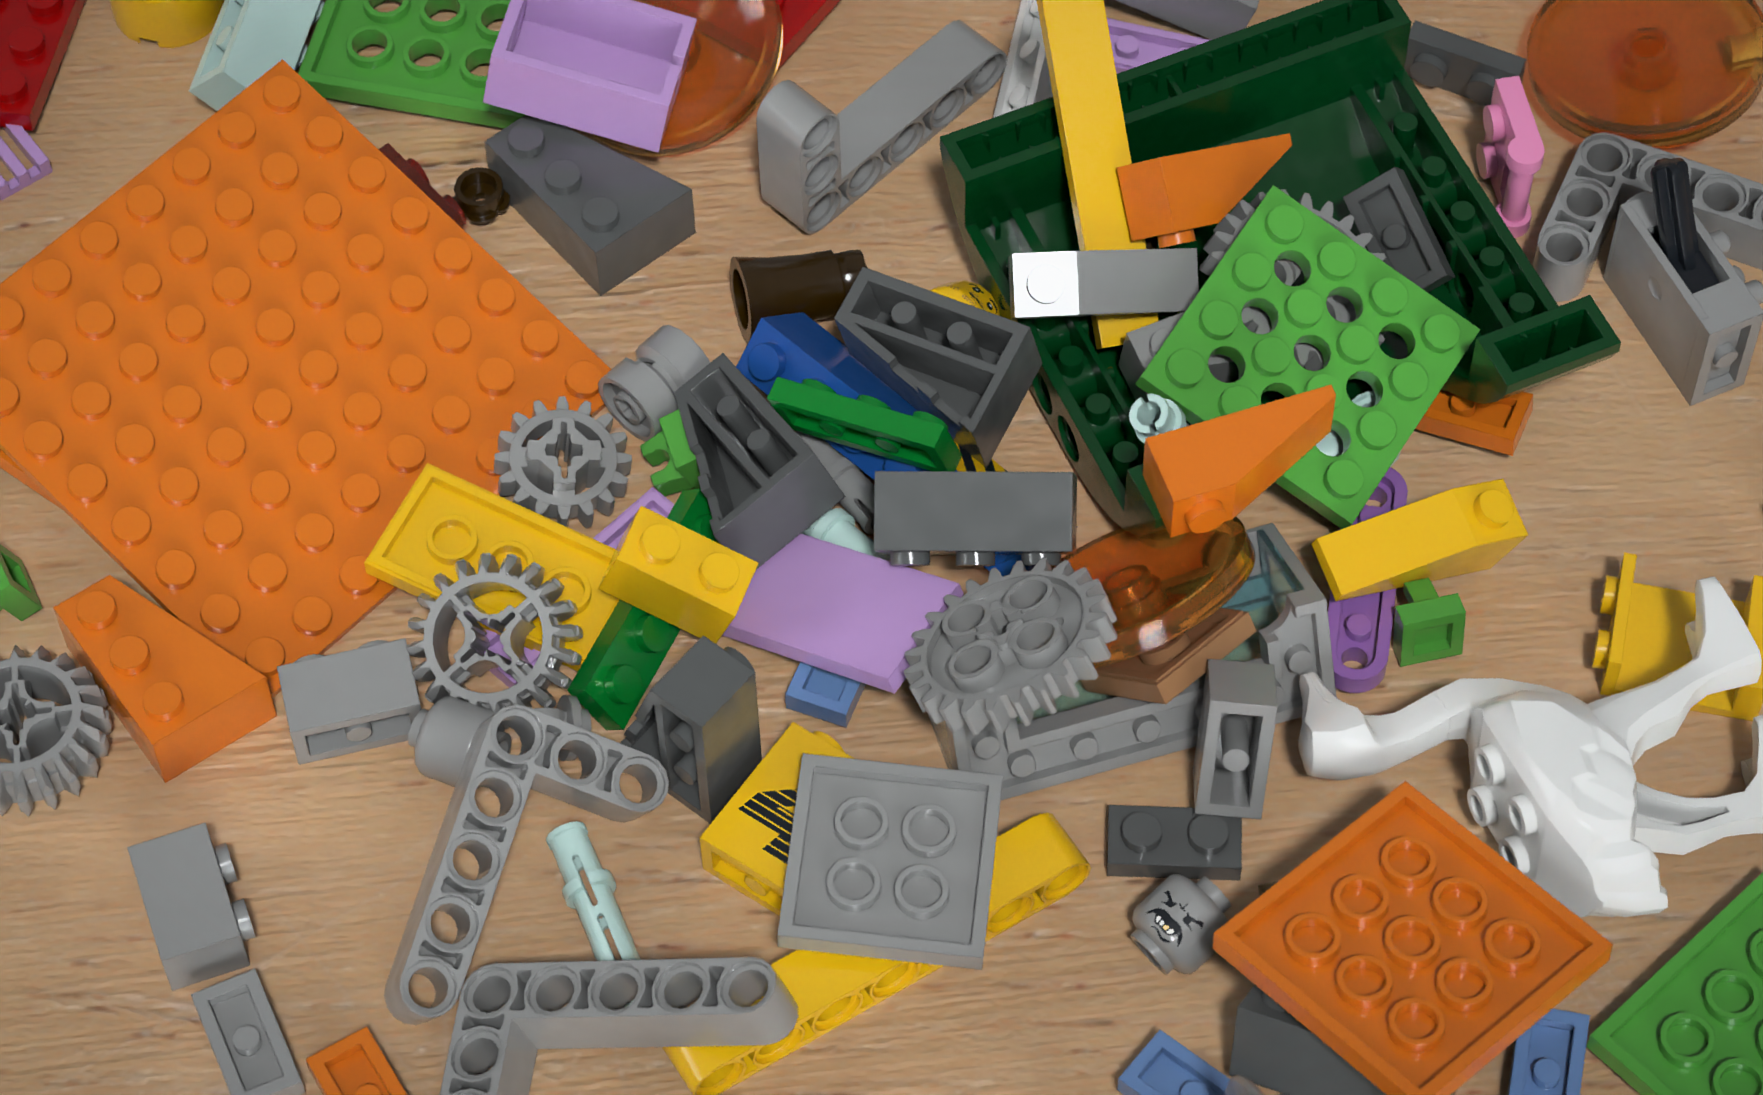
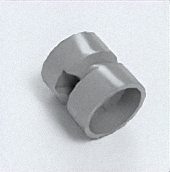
[598,325,711,442]

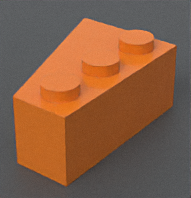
[53,575,277,783]

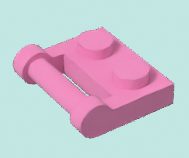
[1476,75,1545,238]

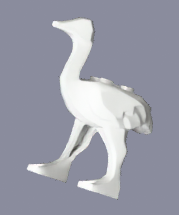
[1298,577,1763,917]

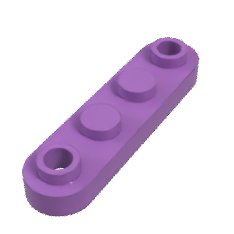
[1328,467,1408,693]

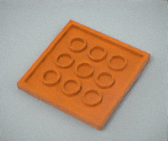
[1213,781,1613,1095]

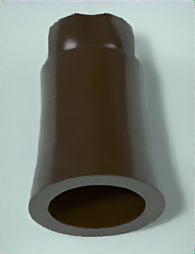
[730,250,867,342]

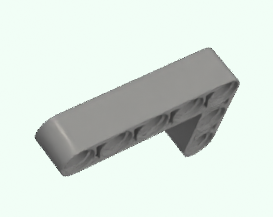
[756,20,1007,234]
[1532,132,1763,302]
[384,704,669,1025]
[440,957,798,1095]

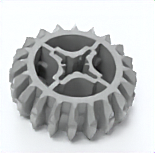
[406,553,583,729]
[0,645,112,817]

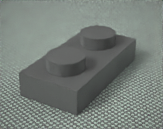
[1405,20,1527,106]
[1343,167,1455,292]
[1107,805,1242,881]

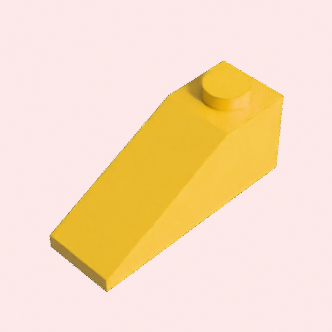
[1311,478,1528,601]

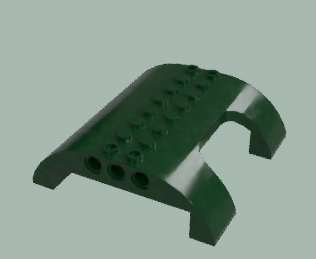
[940,0,1621,536]

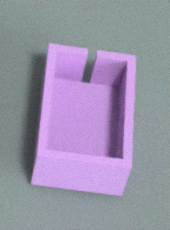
[483,0,697,153]

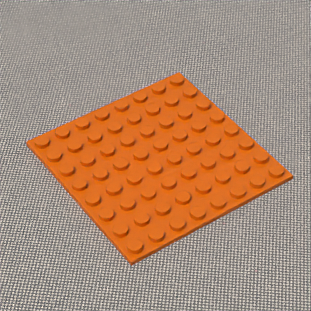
[0,59,612,698]

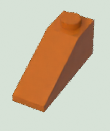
[1117,133,1292,248]
[1142,385,1336,538]

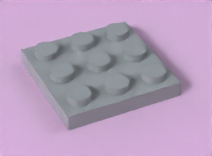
[777,753,1003,970]

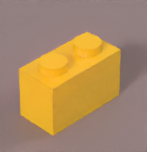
[598,506,758,644]

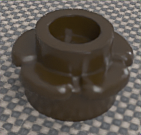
[451,167,510,224]

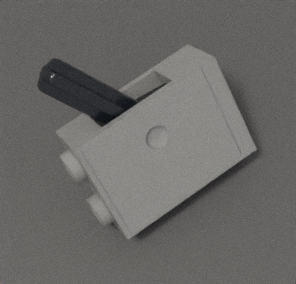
[1603,158,1763,406]

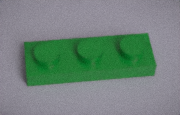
[767,377,962,472]

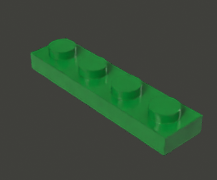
[567,488,720,730]

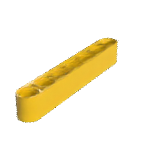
[662,812,1091,1095]

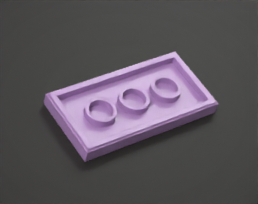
[723,533,964,694]

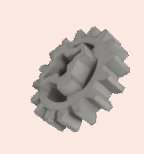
[494,396,632,528]

